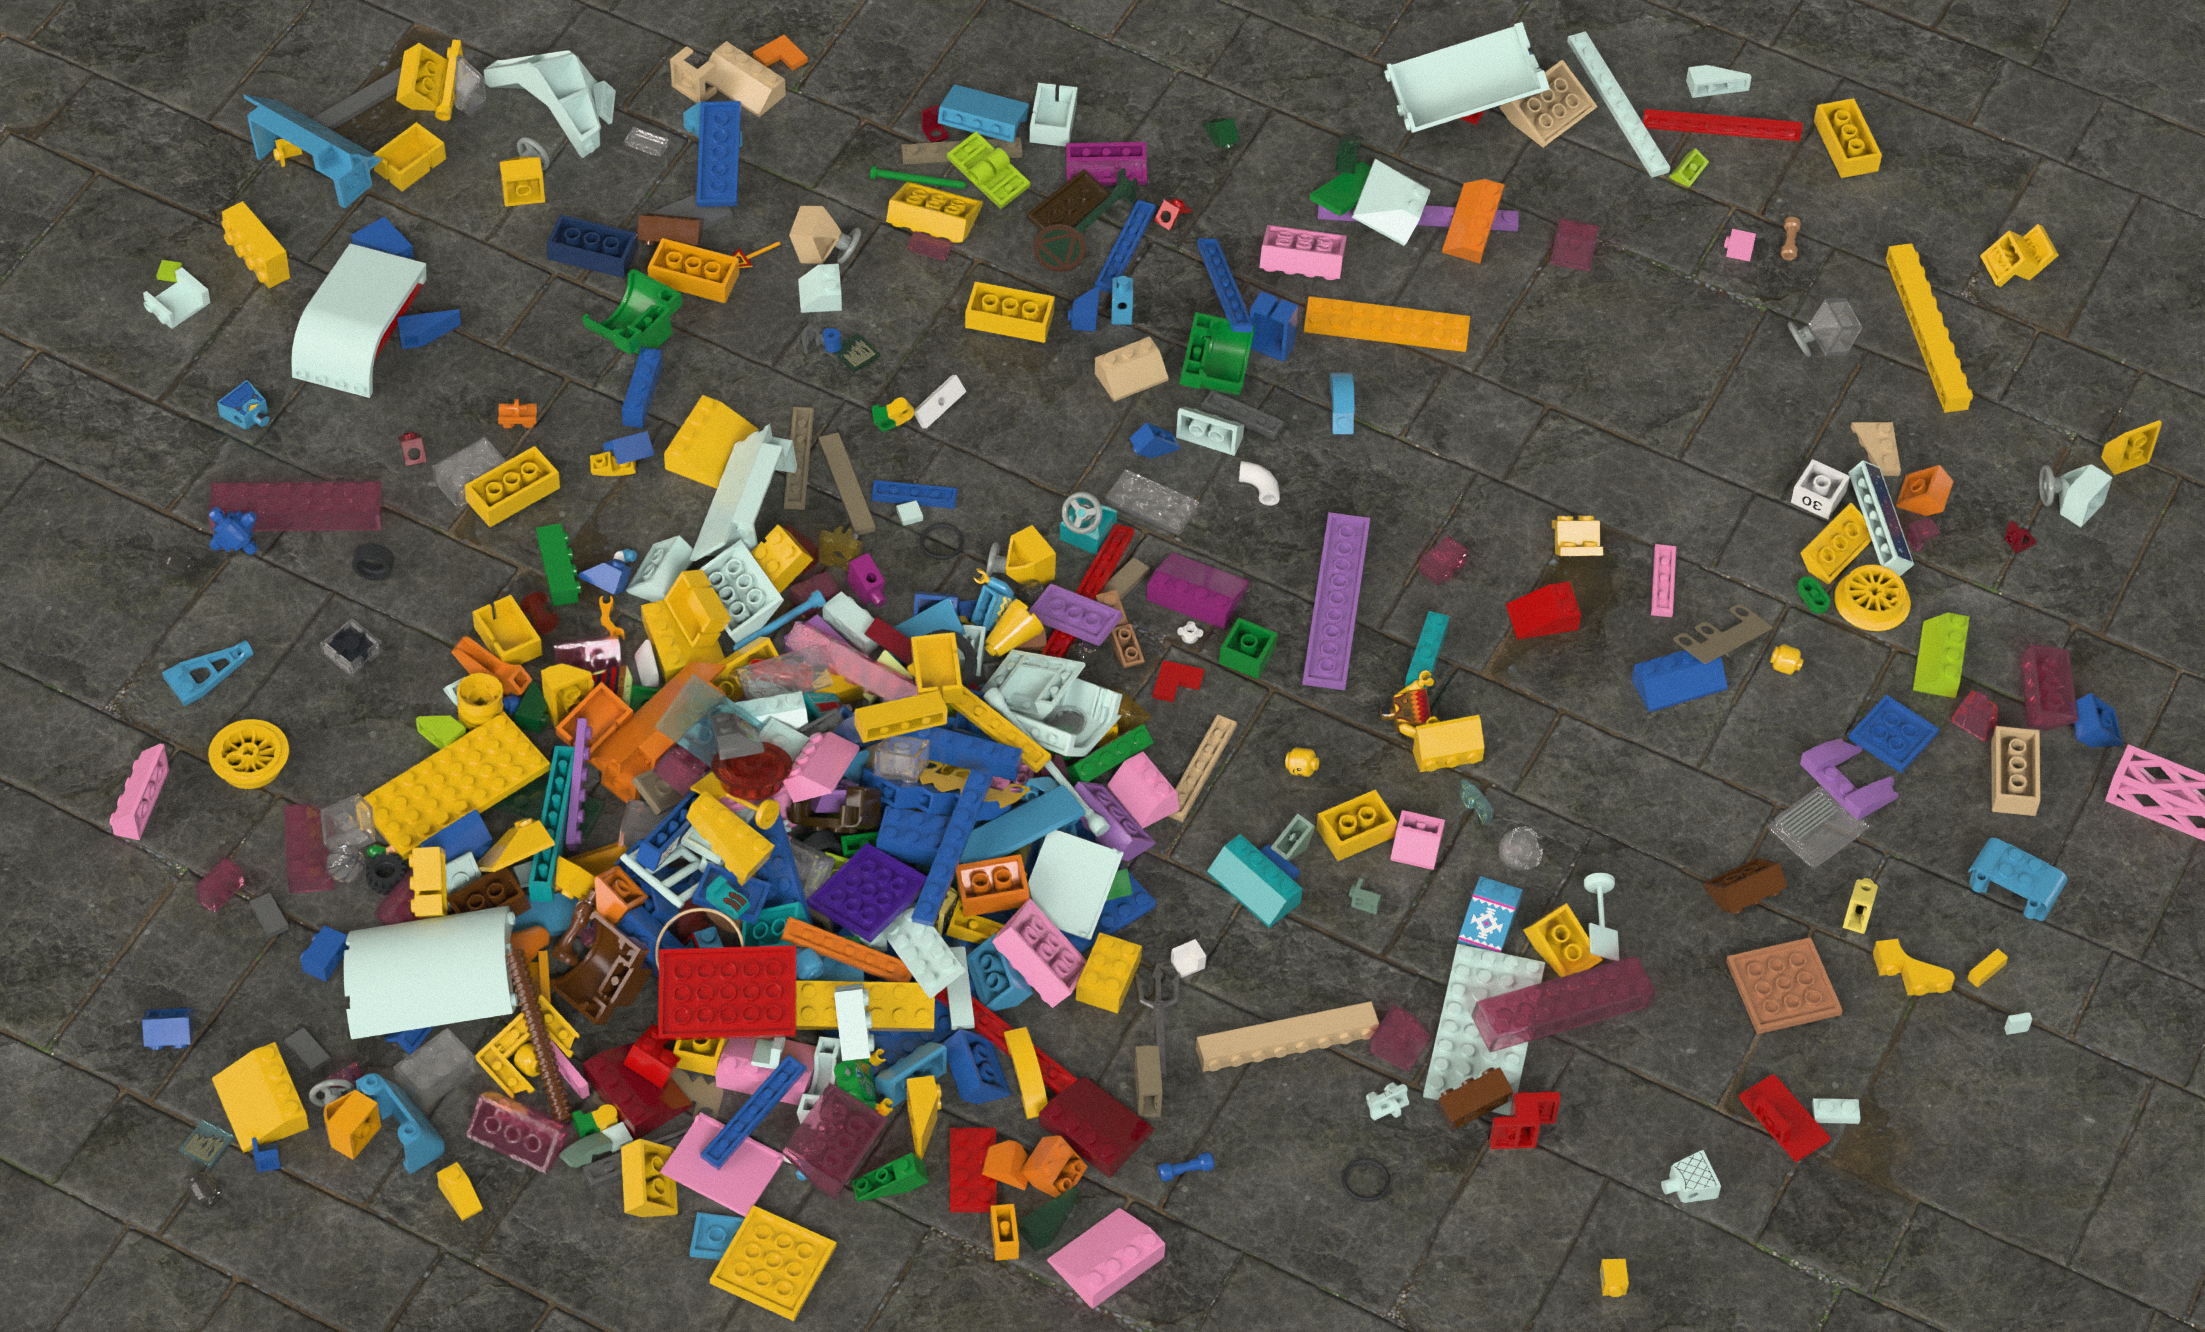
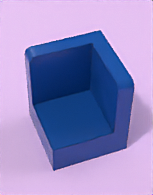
[252,1137,281,1173]

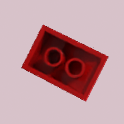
[1506,581,1581,640]

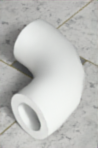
[1239,461,1280,505]

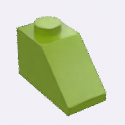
[416,715,466,750]

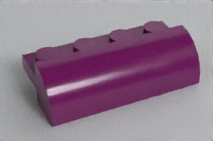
[1066,142,1147,186]

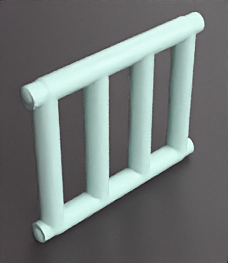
[620,844,705,909]

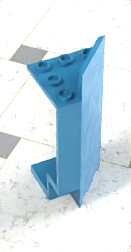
[243,94,383,208]

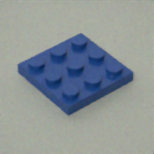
[1848,694,1940,774]

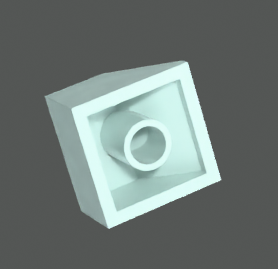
[798,264,842,313]

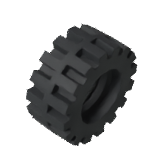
[366,852,407,895]

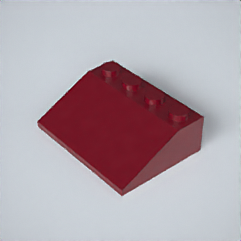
[583,1043,693,1141]
[1039,1076,1155,1178]

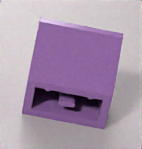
[810,779,860,813]

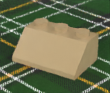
[1095,336,1168,402]

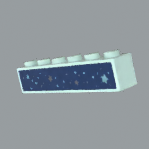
[1848,460,1914,576]

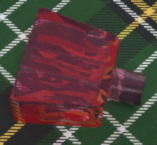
[1951,691,1998,742]

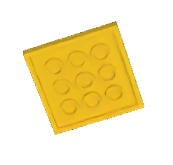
[710,1205,837,1321]

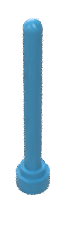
[733,589,826,651]

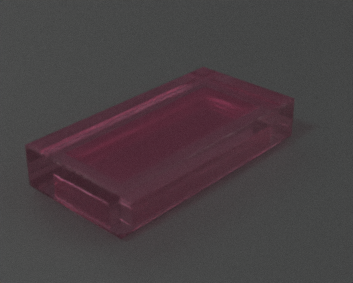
[907,231,952,261]

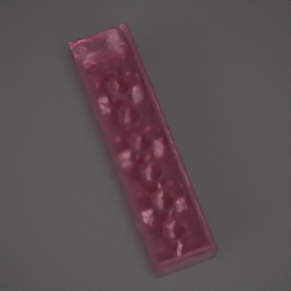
[208,481,384,531]
[1471,955,1656,1053]

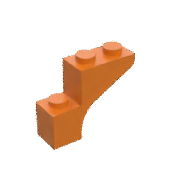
[451,636,533,697]

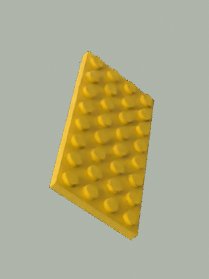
[356,711,551,861]

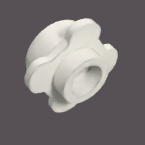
[1177,621,1203,644]

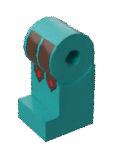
[706,875,750,920]

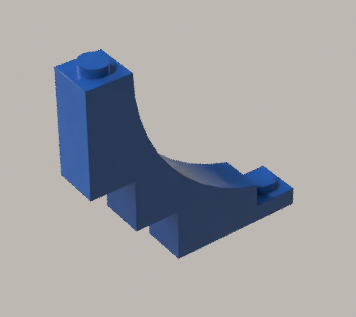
[860,768,1011,820]

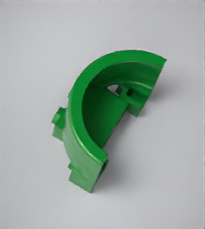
[582,269,683,355]
[1179,312,1255,396]

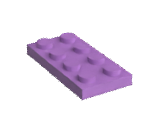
[1028,583,1123,646]

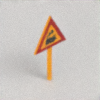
[732,242,780,268]

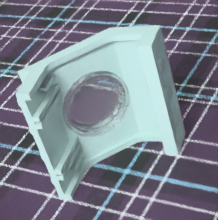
[1002,678,1123,756]

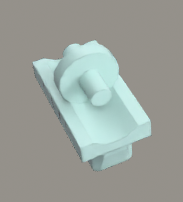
[1366,1082,1409,1121]

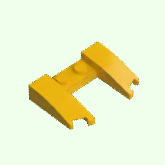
[946,872,1027,944]
[474,994,580,1099]

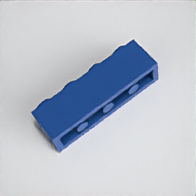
[622,347,663,429]

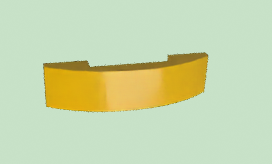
[1004,1027,1048,1119]

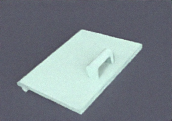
[1017,830,1124,940]

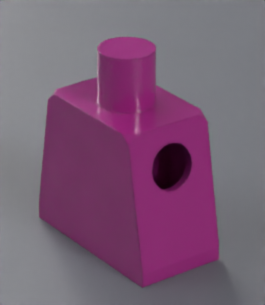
[847,553,887,607]

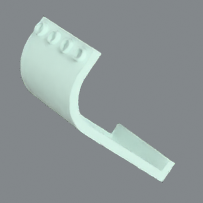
[292,244,426,398]

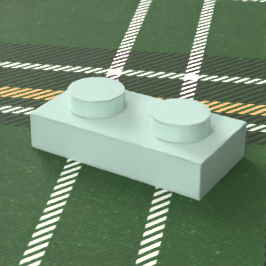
[1812,1098,1860,1124]

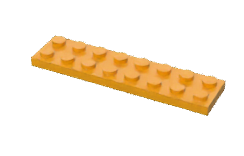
[1304,296,1470,352]

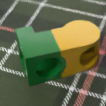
[872,397,915,432]
[572,1104,618,1139]

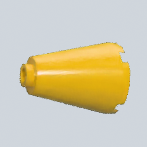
[984,599,1044,657]

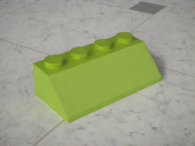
[1913,612,1970,698]

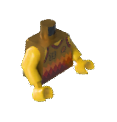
[1380,670,1440,739]

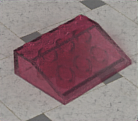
[782,1083,888,1200]

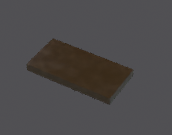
[1026,169,1112,244]

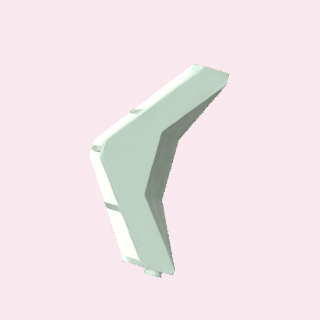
[484,50,601,158]

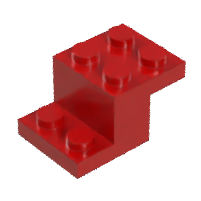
[1489,1091,1560,1149]

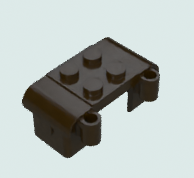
[787,786,883,833]

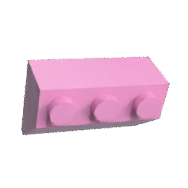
[1107,752,1179,829]

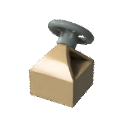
[789,206,861,264]

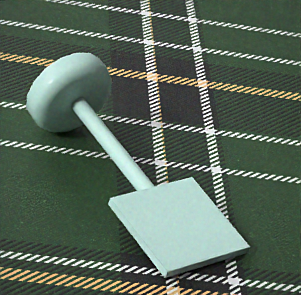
[1584,873,1619,962]

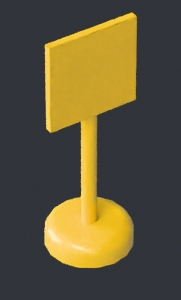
[690,772,780,830]

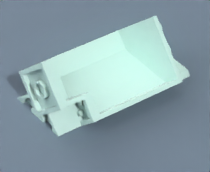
[689,424,797,561]

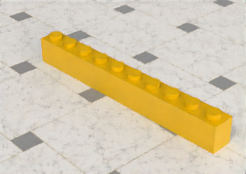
[1886,243,1973,413]

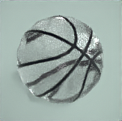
[326,844,366,883]

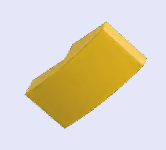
[590,452,636,476]

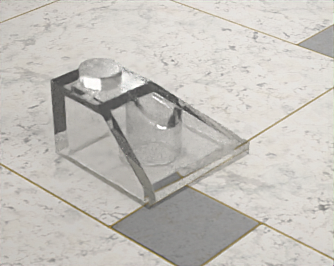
[454,55,487,115]

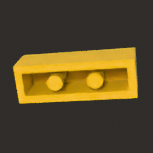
[1967,949,2008,988]

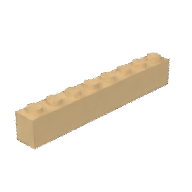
[1196,1002,1379,1072]

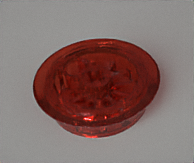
[711,741,792,800]

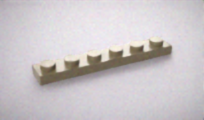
[902,137,1022,165]

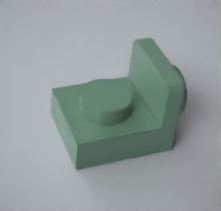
[1349,878,1381,915]

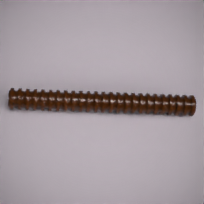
[505,949,572,1123]

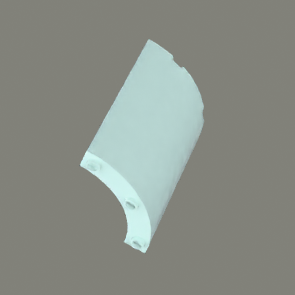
[1384,22,1550,133]
[344,906,518,1039]

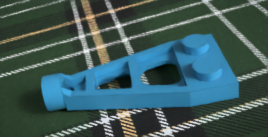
[162,640,254,706]

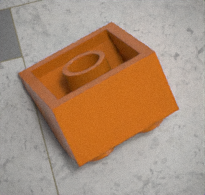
[1896,465,1954,516]
[594,865,648,925]

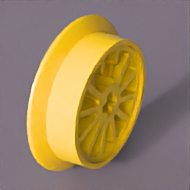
[1834,565,1911,631]
[208,719,289,789]

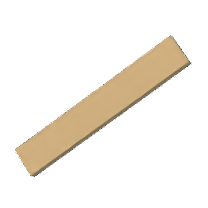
[1168,714,1237,822]

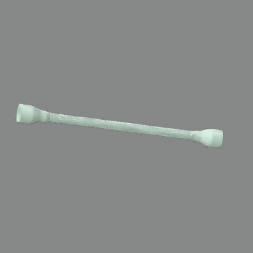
[983,687,1110,837]

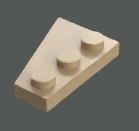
[1851,422,1901,476]

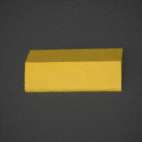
[1800,503,1872,584]

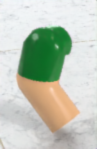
[367,845,397,859]

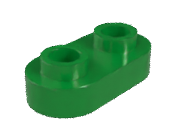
[1797,576,1830,614]

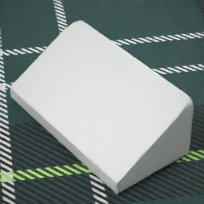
[635,640,659,687]

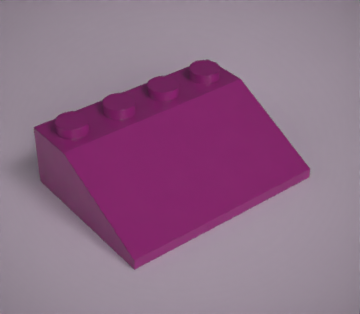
[1147,552,1250,630]

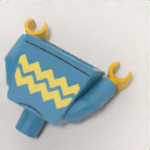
[959,568,1017,635]

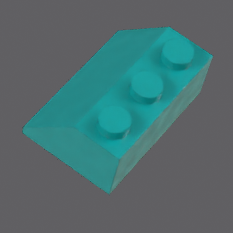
[742,902,810,949]

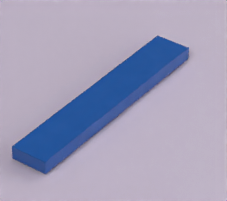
[1094,200,1156,294]
[700,1054,807,1171]

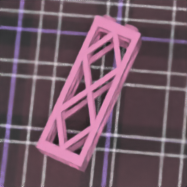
[2105,744,2205,841]

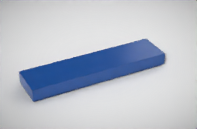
[872,480,957,509]

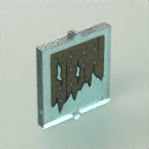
[179,1120,234,1168]

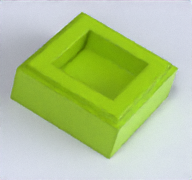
[157,260,183,282]

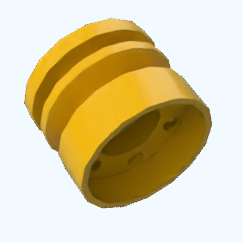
[457,673,504,730]

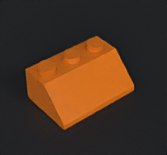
[956,854,1030,917]

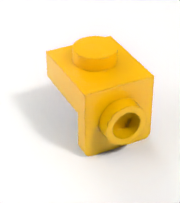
[273,139,302,167]

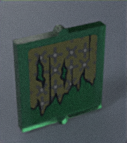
[833,333,880,373]

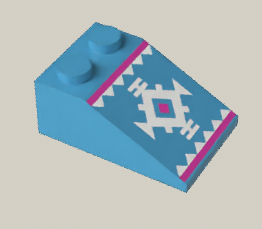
[1457,876,1523,953]

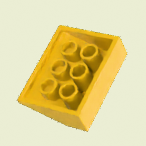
[886,181,983,243]
[664,395,759,489]
[641,600,725,684]
[212,1042,309,1153]

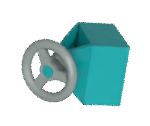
[1059,492,1117,555]

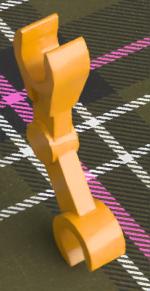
[599,596,625,644]

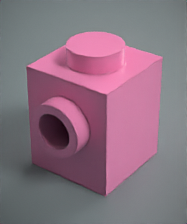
[1724,229,1756,262]

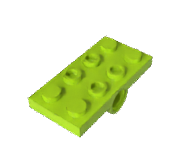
[947,131,1030,209]

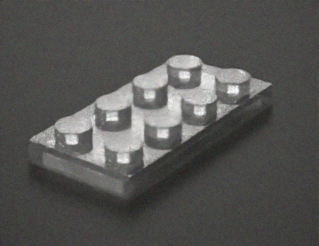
[1105,469,1199,535]
[736,643,833,700]

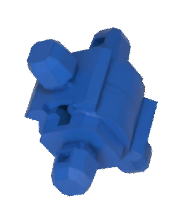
[209,507,258,555]

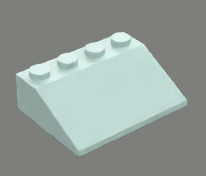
[699,539,784,644]

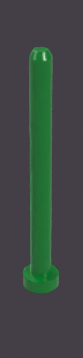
[870,165,966,189]

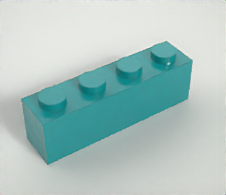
[1405,611,1450,690]

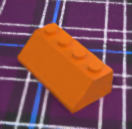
[1442,179,1504,264]

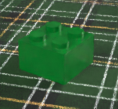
[1219,618,1277,679]

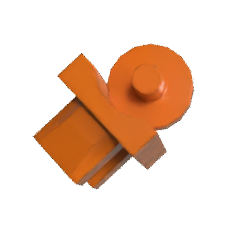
[498,399,537,428]

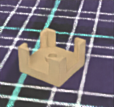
[670,46,717,103]

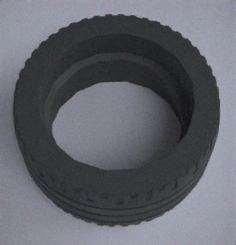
[911,629,977,688]

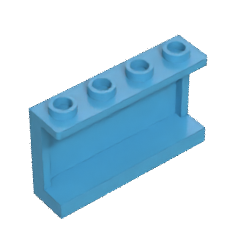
[938,84,1029,143]

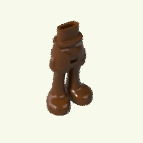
[552,887,596,966]

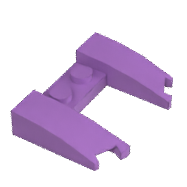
[1800,738,1899,821]

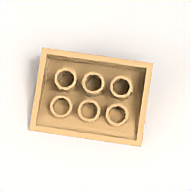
[1499,59,1598,147]

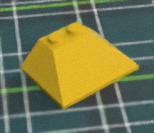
[477,818,555,872]

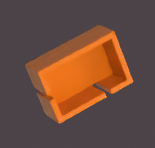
[556,682,634,764]

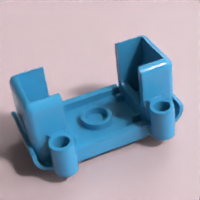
[1968,838,2068,921]

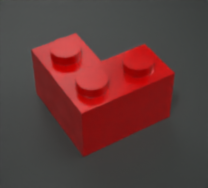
[623,1024,681,1089]

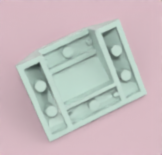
[1352,159,1430,246]
[980,649,1085,721]

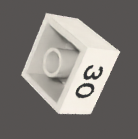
[1791,459,1850,520]

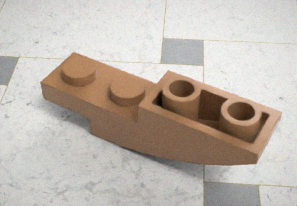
[1095,590,1145,668]

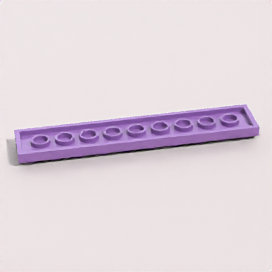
[1302,512,1370,690]

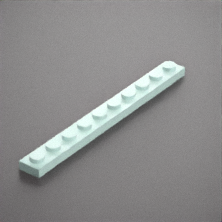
[1567,31,1670,178]

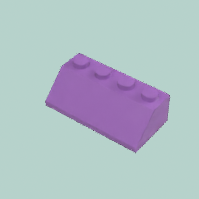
[1074,781,1156,861]

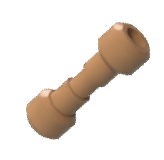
[1781,217,1801,260]

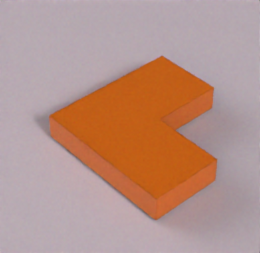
[753,35,808,71]

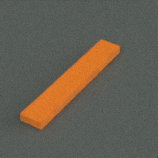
[781,917,912,983]

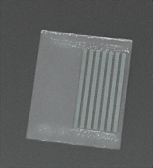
[1767,786,1869,870]

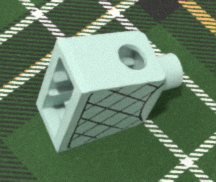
[1661,1150,1721,1203]

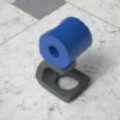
[802,326,842,354]

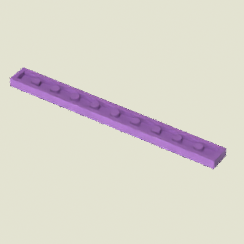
[1318,205,1518,231]

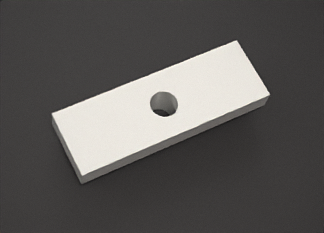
[914,375,966,428]

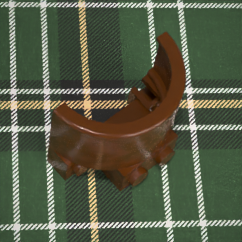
[550,912,653,1025]

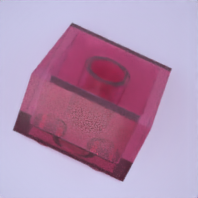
[1550,218,1599,272]
[1369,1005,1431,1072]

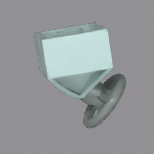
[2039,464,2112,527]

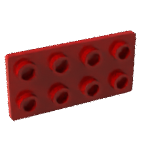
[1739,1074,1831,1162]

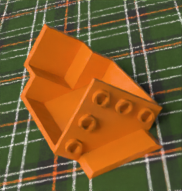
[587,662,727,810]

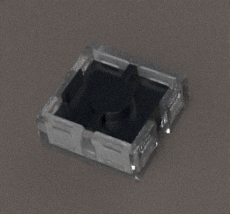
[320,618,383,677]

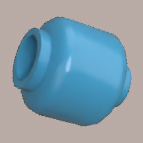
[797,947,824,981]

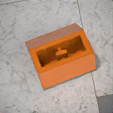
[1020,1136,1088,1201]

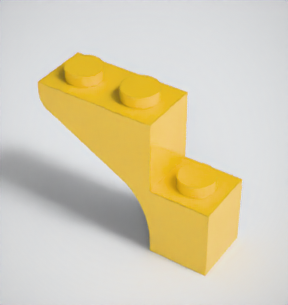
[1873,939,1955,996]

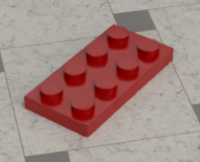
[950,1128,997,1213]

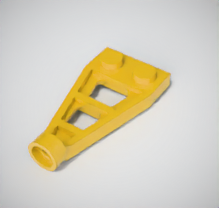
[435,40,464,121]

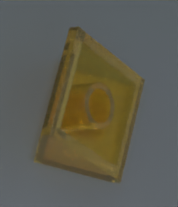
[1110,689,1152,733]

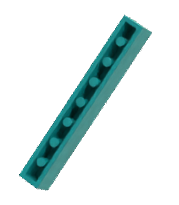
[528,746,575,902]

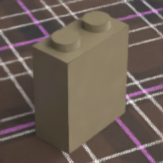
[1134,1045,1162,1117]

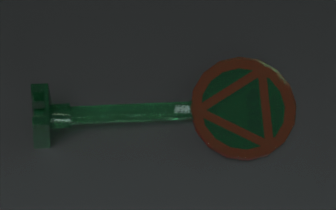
[1033,168,1138,272]

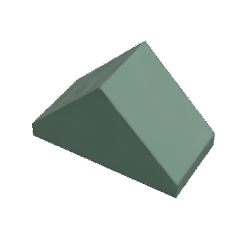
[1271,813,1315,861]

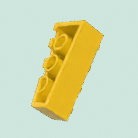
[686,791,775,887]

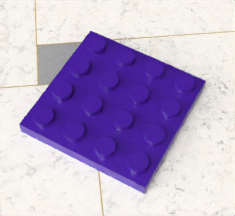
[806,843,927,943]

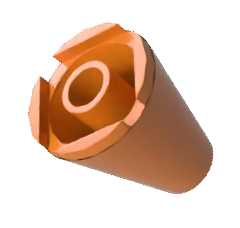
[510,925,550,975]

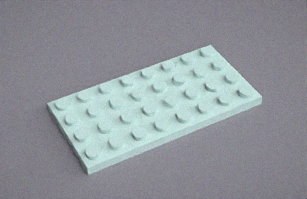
[1423,944,1545,1115]

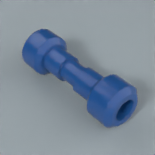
[1158,1152,1215,1182]

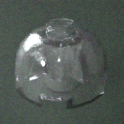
[1498,826,1543,871]

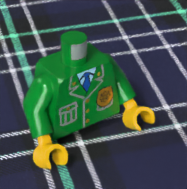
[834,1049,893,1116]

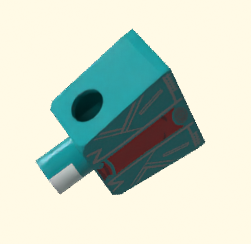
[803,693,852,724]

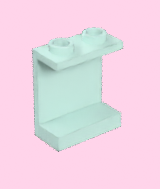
[143,267,210,329]

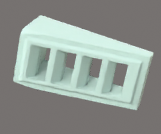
[593,81,616,124]

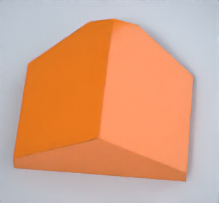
[982,1140,1029,1190]

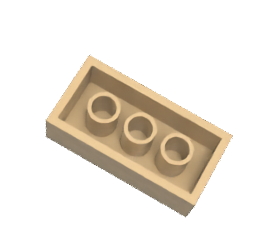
[1991,726,2040,816]

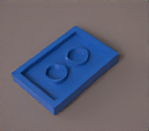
[692,862,772,924]

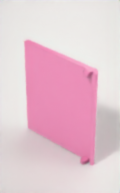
[660,1112,784,1217]

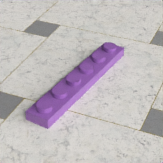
[566,718,592,851]

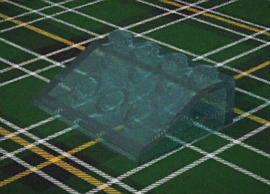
[654,674,765,779]

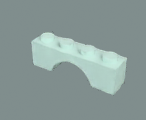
[797,1037,842,1131]

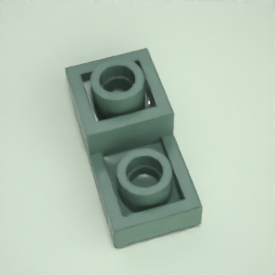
[560,1132,613,1168]

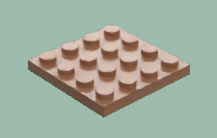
[1726,937,1843,1034]

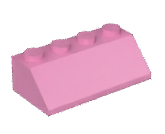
[782,732,860,803]
[110,744,169,840]

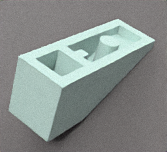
[1686,65,1751,98]

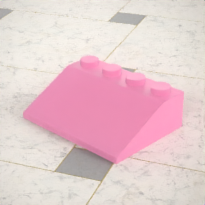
[1259,225,1347,280]
[992,899,1087,1008]
[715,1037,817,1106]
[1047,1208,1165,1309]

